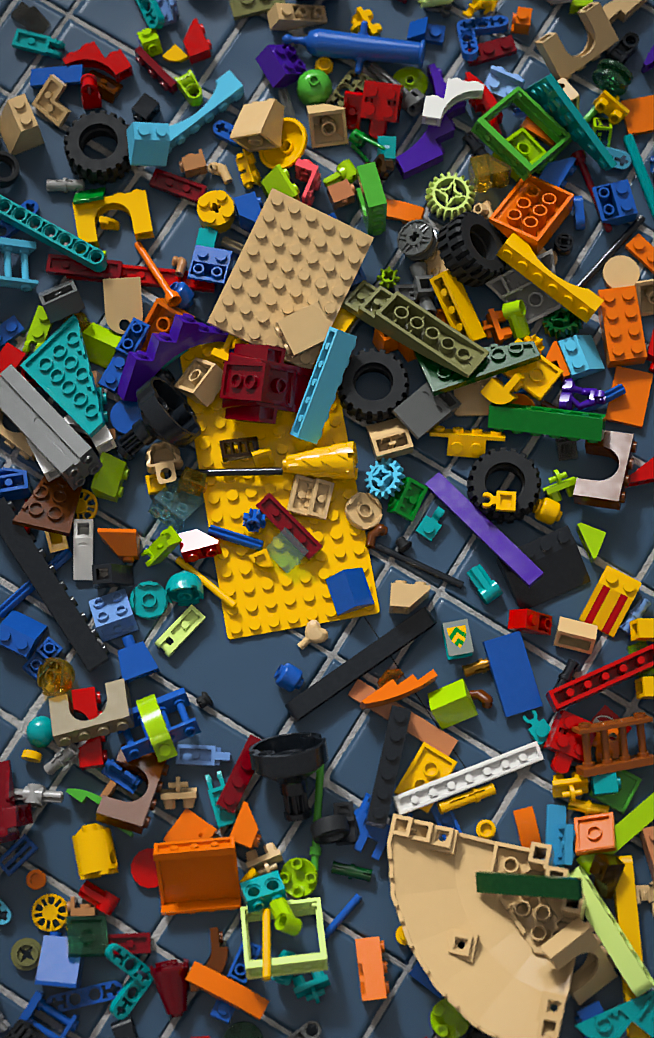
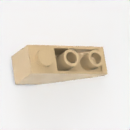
[267,3,327,31]

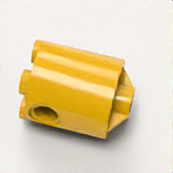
[72,823,118,880]

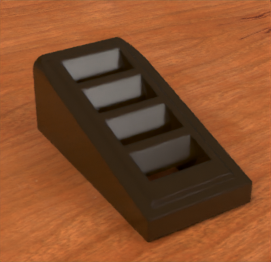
[219,436,260,462]

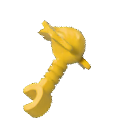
[462,0,498,19]

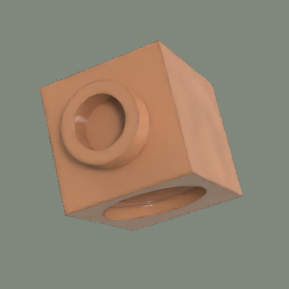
[327,179,356,210]

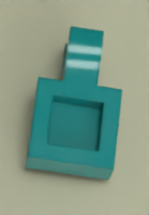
[415,506,445,542]

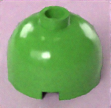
[297,69,332,106]

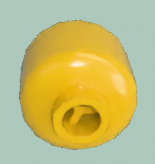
[532,497,563,525]

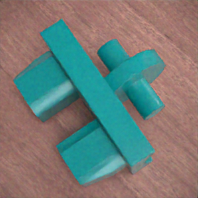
[293,971,331,1004]

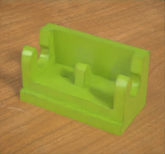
[141,526,182,567]

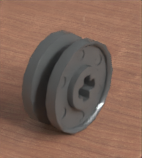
[397,219,439,262]

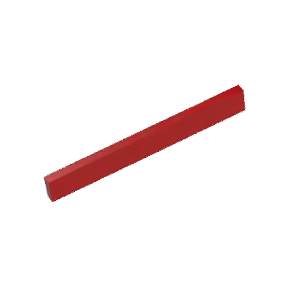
[66,265,215,293]

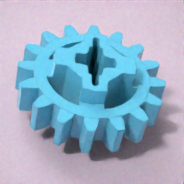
[364,458,405,499]

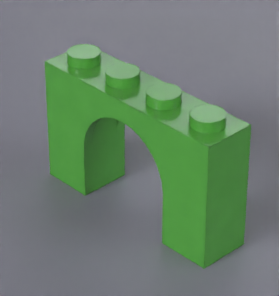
[356,162,387,236]

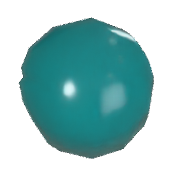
[26,716,54,748]

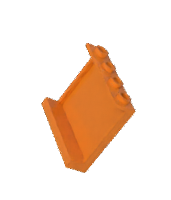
[153,836,241,916]

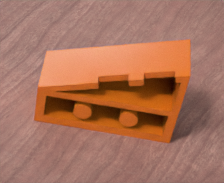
[355,937,390,1001]

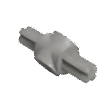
[14,783,64,808]

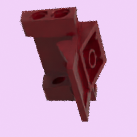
[219,343,313,424]
[0,760,33,843]

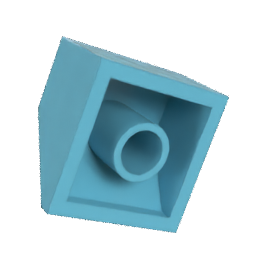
[127,122,170,167]
[558,335,605,380]

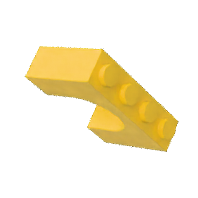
[72,189,154,248]
[629,618,654,699]

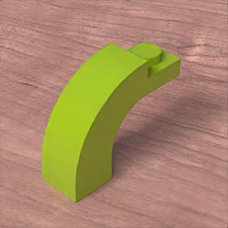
[136,694,178,762]

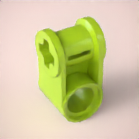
[174,69,204,107]

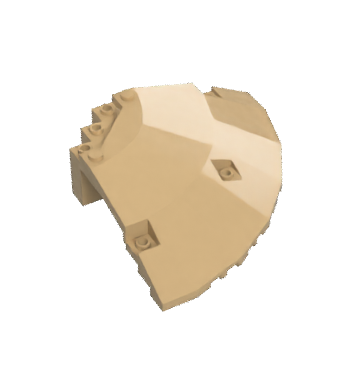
[387,814,587,1038]

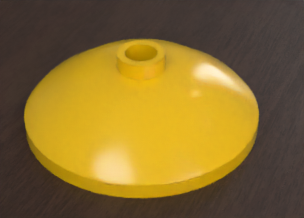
[258,117,307,169]

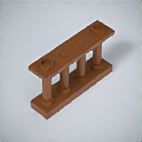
[572,712,654,778]

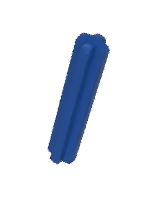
[573,384,626,412]
[208,525,264,551]

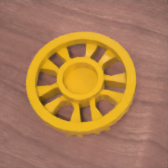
[73,489,98,523]
[31,894,69,932]

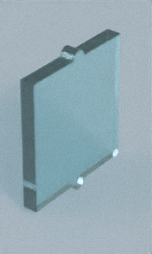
[266,527,309,574]

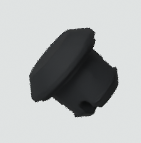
[395,536,412,553]
[196,691,213,709]

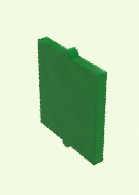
[73,187,106,205]

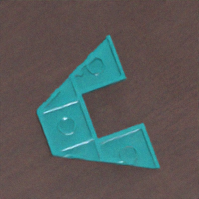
[574,989,654,1038]

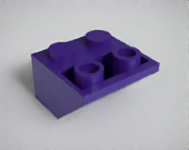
[255,44,307,88]

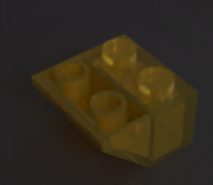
[468,154,512,193]

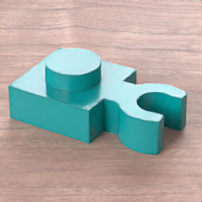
[522,709,551,746]

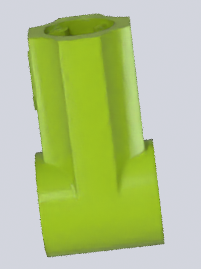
[502,299,530,339]
[270,897,302,936]

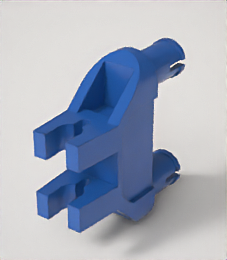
[354,793,413,861]

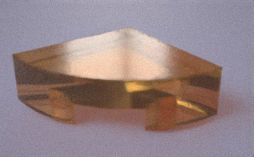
[377,669,404,688]

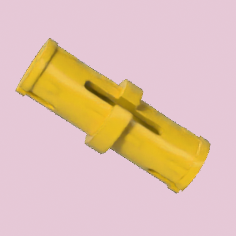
[567,798,609,816]

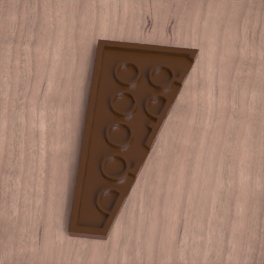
[12,432,94,537]

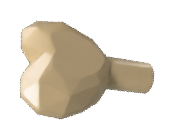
[297,620,328,650]

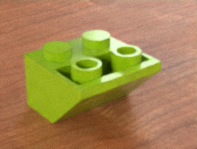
[261,164,300,201]

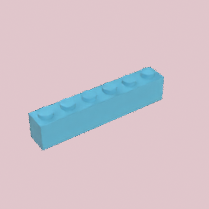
[290,326,357,444]

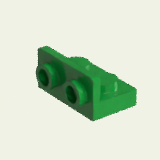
[387,477,428,522]

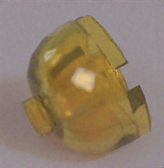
[37,657,75,697]

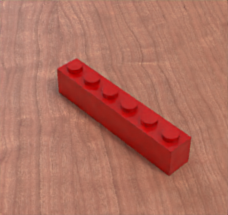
[545,644,654,713]

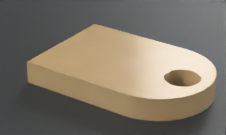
[103,277,143,334]

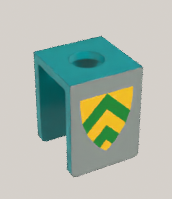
[441,619,474,660]

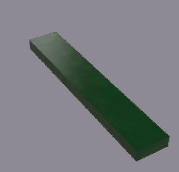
[475,871,583,900]

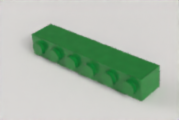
[488,403,606,443]

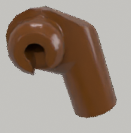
[365,524,388,549]
[469,689,493,709]

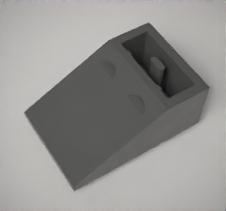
[38,279,85,323]
[392,383,461,440]

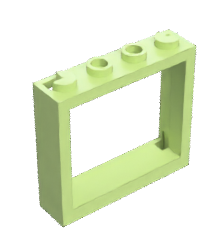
[240,897,328,980]

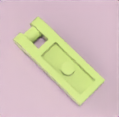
[155,604,206,657]

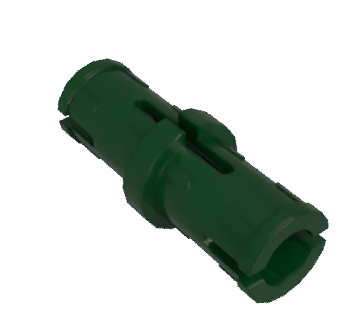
[331,861,372,882]

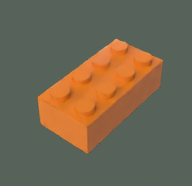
[596,285,647,368]

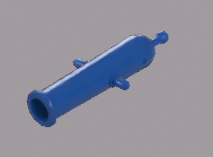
[282,20,426,74]

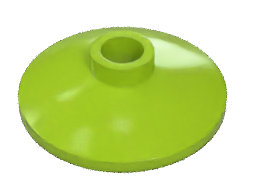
[393,67,428,94]

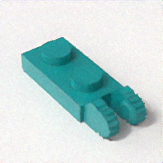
[12,29,65,59]
[205,770,237,829]

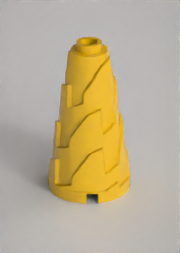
[283,441,358,480]

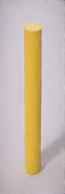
[175,556,237,609]
[262,908,271,981]

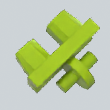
[542,469,578,502]

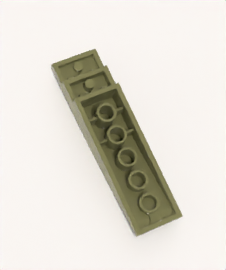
[341,280,490,378]

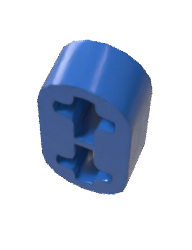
[213,120,240,147]
[572,196,585,230]

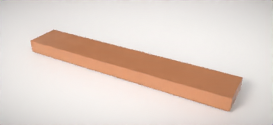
[348,679,458,757]

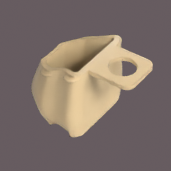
[145,441,183,484]

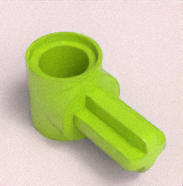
[323,159,358,188]

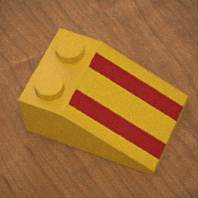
[579,565,642,638]

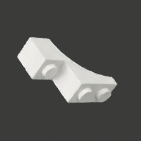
[422,78,484,127]

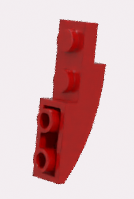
[463,72,503,135]

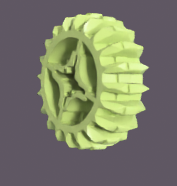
[425,172,475,221]

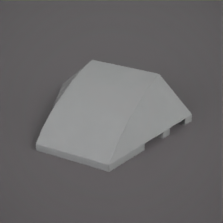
[485,249,561,324]

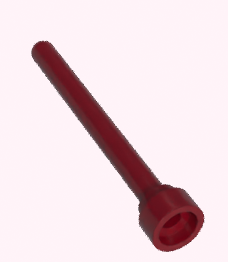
[571,150,612,233]

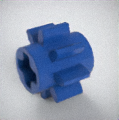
[243,508,266,533]

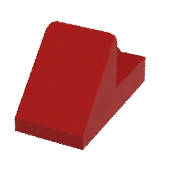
[343,91,363,130]

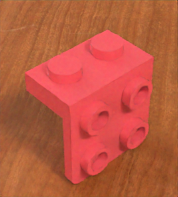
[295,159,321,207]

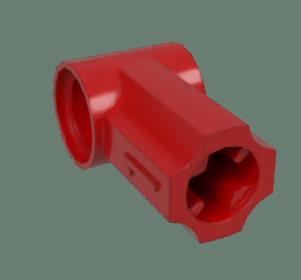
[78,880,121,916]

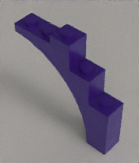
[395,63,467,180]
[116,313,229,402]

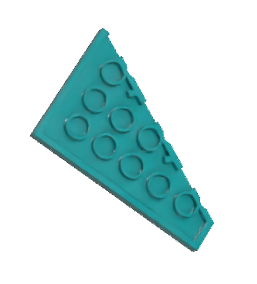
[524,74,617,171]
[20,314,106,438]

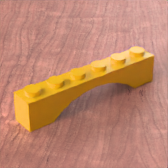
[496,232,604,323]

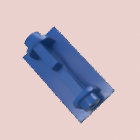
[100,757,143,794]

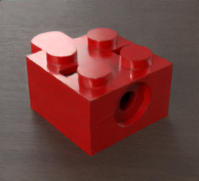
[360,80,404,138]
[543,710,597,774]

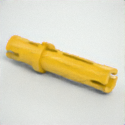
[437,782,496,815]

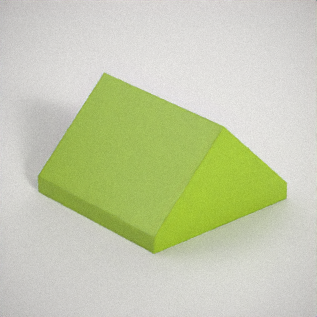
[82,323,122,369]
[428,678,478,730]

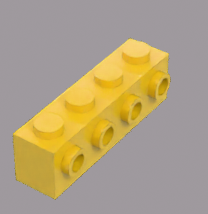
[429,270,486,343]

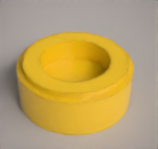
[21,750,42,763]

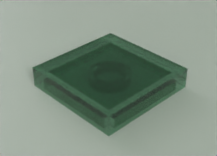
[65,916,109,958]

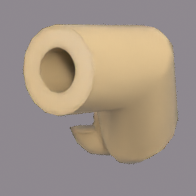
[208,162,233,184]

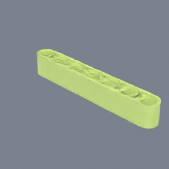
[569,866,654,997]

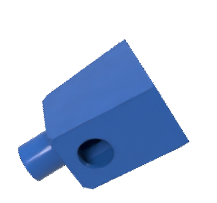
[117,634,160,684]

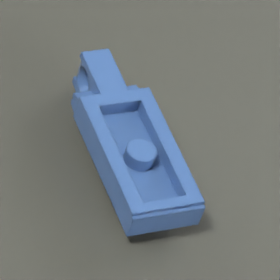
[175,744,231,766]

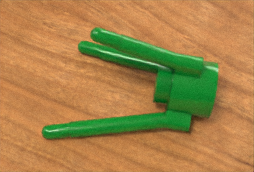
[348,129,385,162]

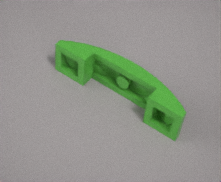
[66,788,135,838]

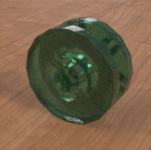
[591,59,633,96]

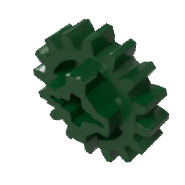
[542,307,584,339]

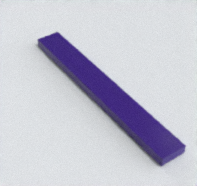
[425,472,544,588]

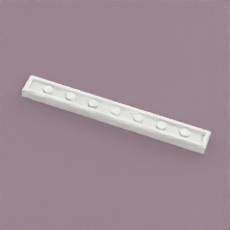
[392,741,544,815]

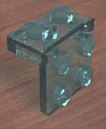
[148,479,204,534]

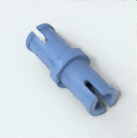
[619,596,652,635]

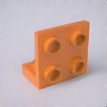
[163,808,218,842]

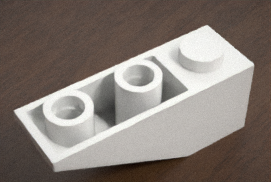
[73,519,94,581]

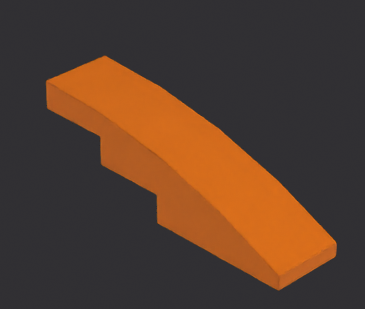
[360,670,438,709]
[185,961,269,1020]

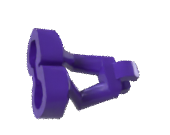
[559,378,606,410]

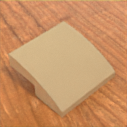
[287,474,335,520]

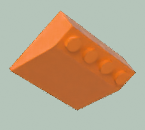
[489,175,574,256]

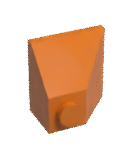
[97,528,140,563]

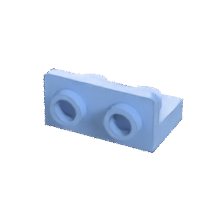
[484,65,525,105]

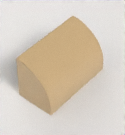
[554,616,598,654]

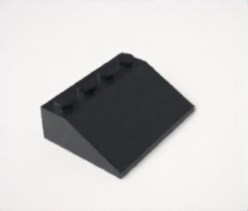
[496,525,591,609]

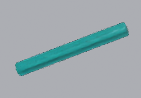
[623,134,654,218]

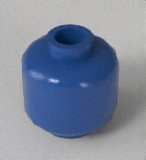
[170,282,195,309]
[274,663,304,692]

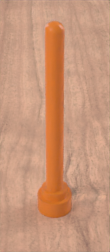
[134,241,182,307]

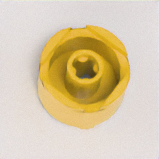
[197,190,235,233]

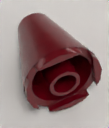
[150,959,190,1018]

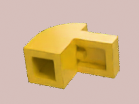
[480,373,525,404]

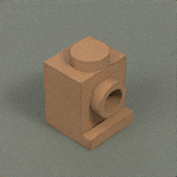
[178,149,208,178]

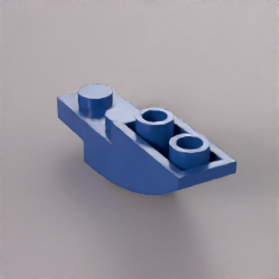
[98,317,150,393]
[210,941,262,1024]

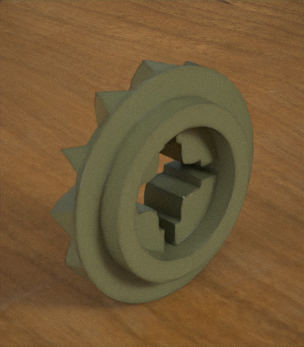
[11,938,42,971]

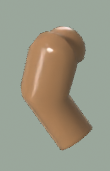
[172,256,187,278]

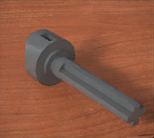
[367,62,425,117]

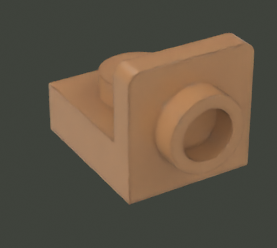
[67,896,97,918]

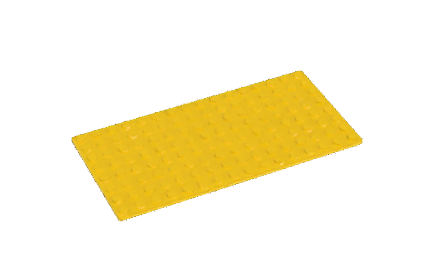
[180,338,380,640]

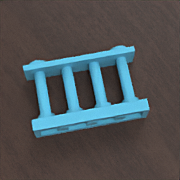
[0,237,39,291]

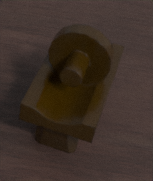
[363,154,394,180]

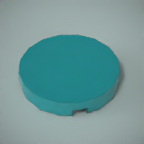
[129,581,168,620]

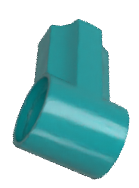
[466,564,503,605]

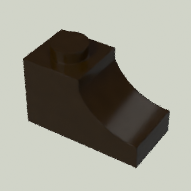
[589,854,625,899]

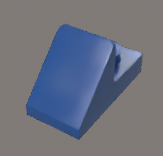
[407,17,446,46]

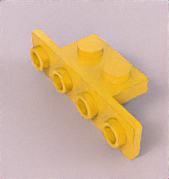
[429,425,506,458]

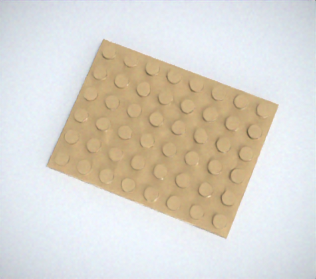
[207,188,374,369]

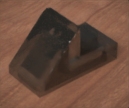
[10,2,50,34]

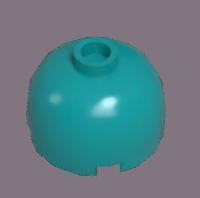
[165,570,204,606]

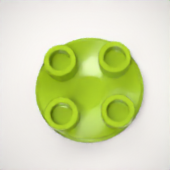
[279,857,318,898]
[430,998,470,1038]

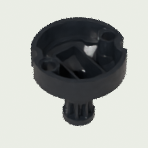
[114,376,201,461]
[249,732,329,822]

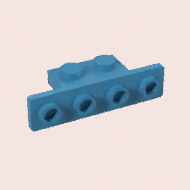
[545,804,575,869]

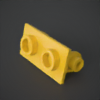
[235,149,261,189]

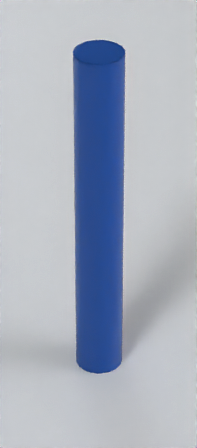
[317,893,362,941]

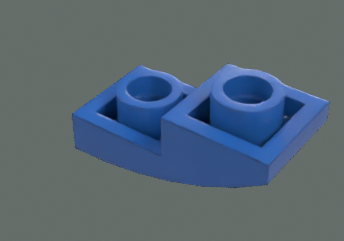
[22,636,63,681]

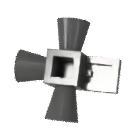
[393,262,437,316]

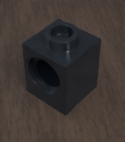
[131,93,161,123]

